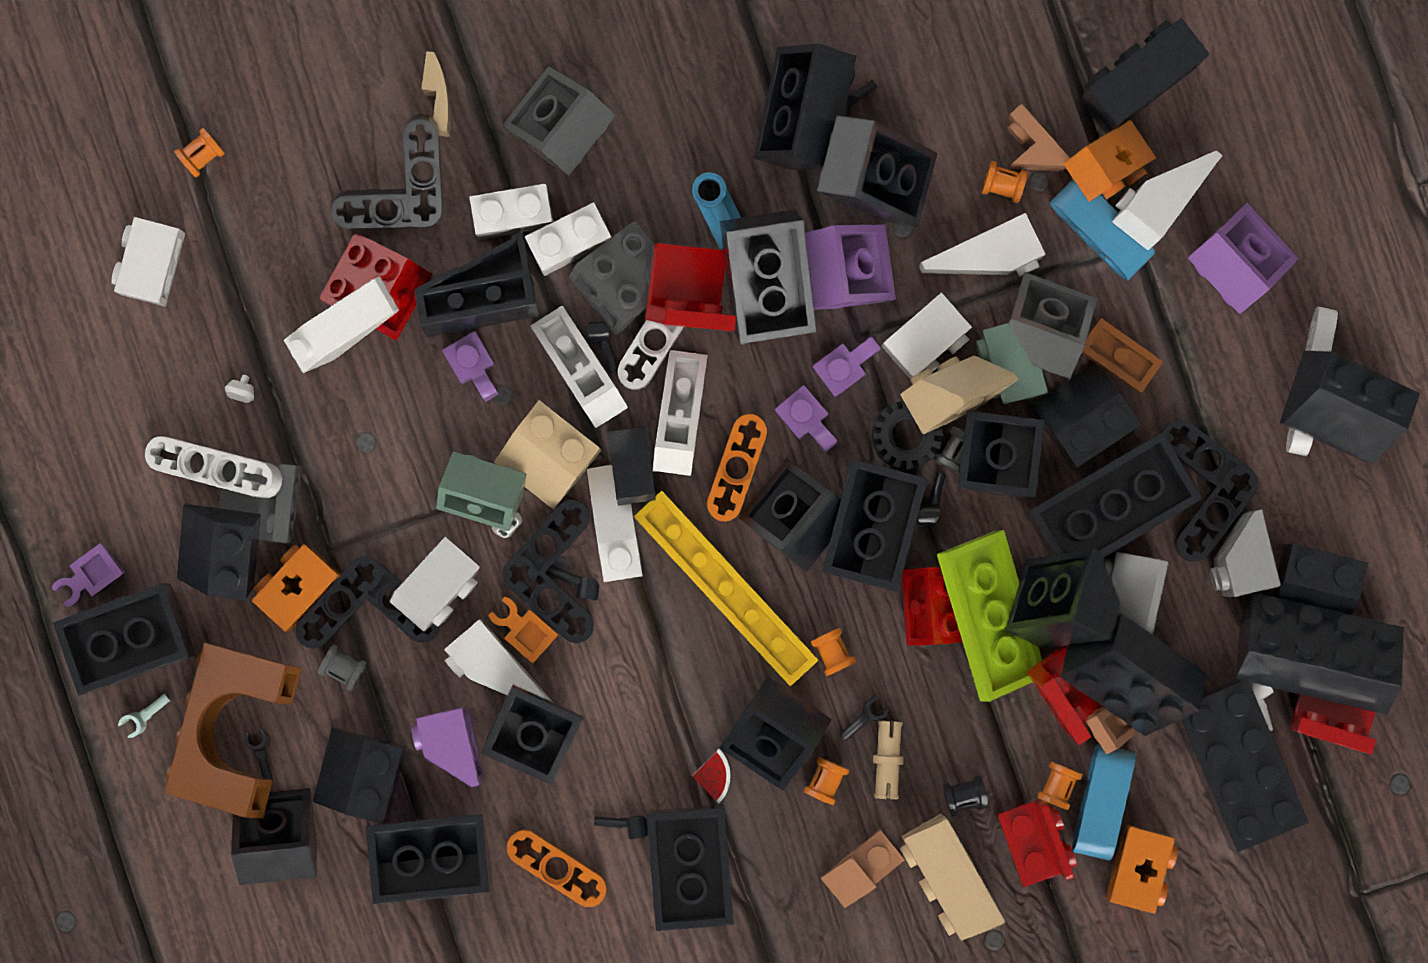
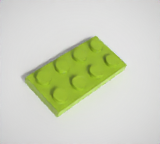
[937,530,1042,702]

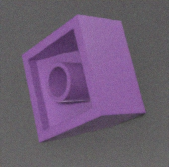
[1188,203,1299,314]
[805,225,896,310]
[412,706,485,787]

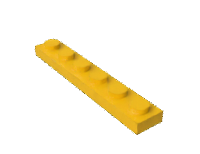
[634,491,819,686]

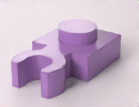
[52,543,126,607]

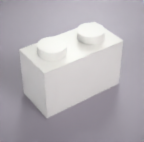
[470,184,553,240]
[525,202,611,276]
[112,217,185,307]
[882,292,972,379]
[390,537,480,632]

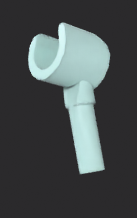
[118,693,170,738]

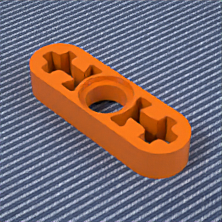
[707,414,767,522]
[507,829,607,907]

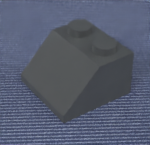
[502,66,616,175]
[1009,272,1097,379]

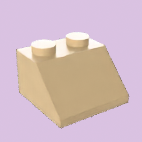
[900,355,1018,434]
[494,400,601,510]

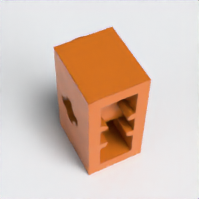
[1063,120,1156,202]
[251,544,341,632]
[1105,824,1178,914]

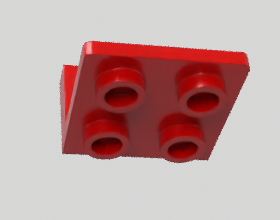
[320,233,433,341]
[645,243,736,331]
[901,567,962,646]
[1026,645,1102,745]
[1289,694,1376,755]
[996,798,1077,887]

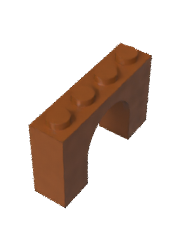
[165,643,302,818]

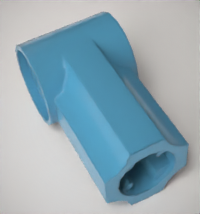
[692,172,741,249]

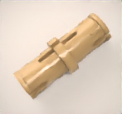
[873,720,904,799]

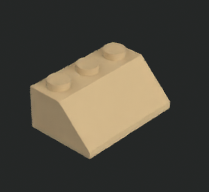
[900,814,1005,941]

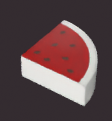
[692,749,730,803]

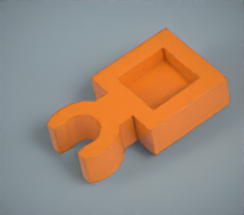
[488,597,559,664]

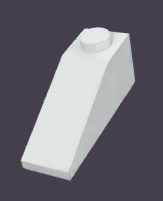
[1112,151,1222,250]
[919,213,1046,277]
[284,277,399,373]
[531,306,628,428]
[653,350,708,476]
[587,465,643,582]
[444,619,553,702]

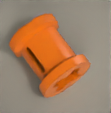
[174,127,225,178]
[981,160,1028,204]
[810,627,857,676]
[804,756,850,805]
[1037,761,1083,810]

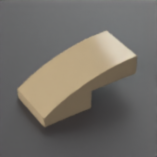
[421,51,451,137]

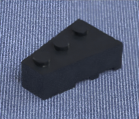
[414,231,539,338]

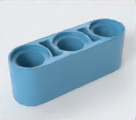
[1050,179,1155,281]
[1072,743,1136,861]

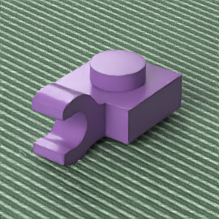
[442,331,499,402]
[812,337,881,397]
[775,385,837,453]

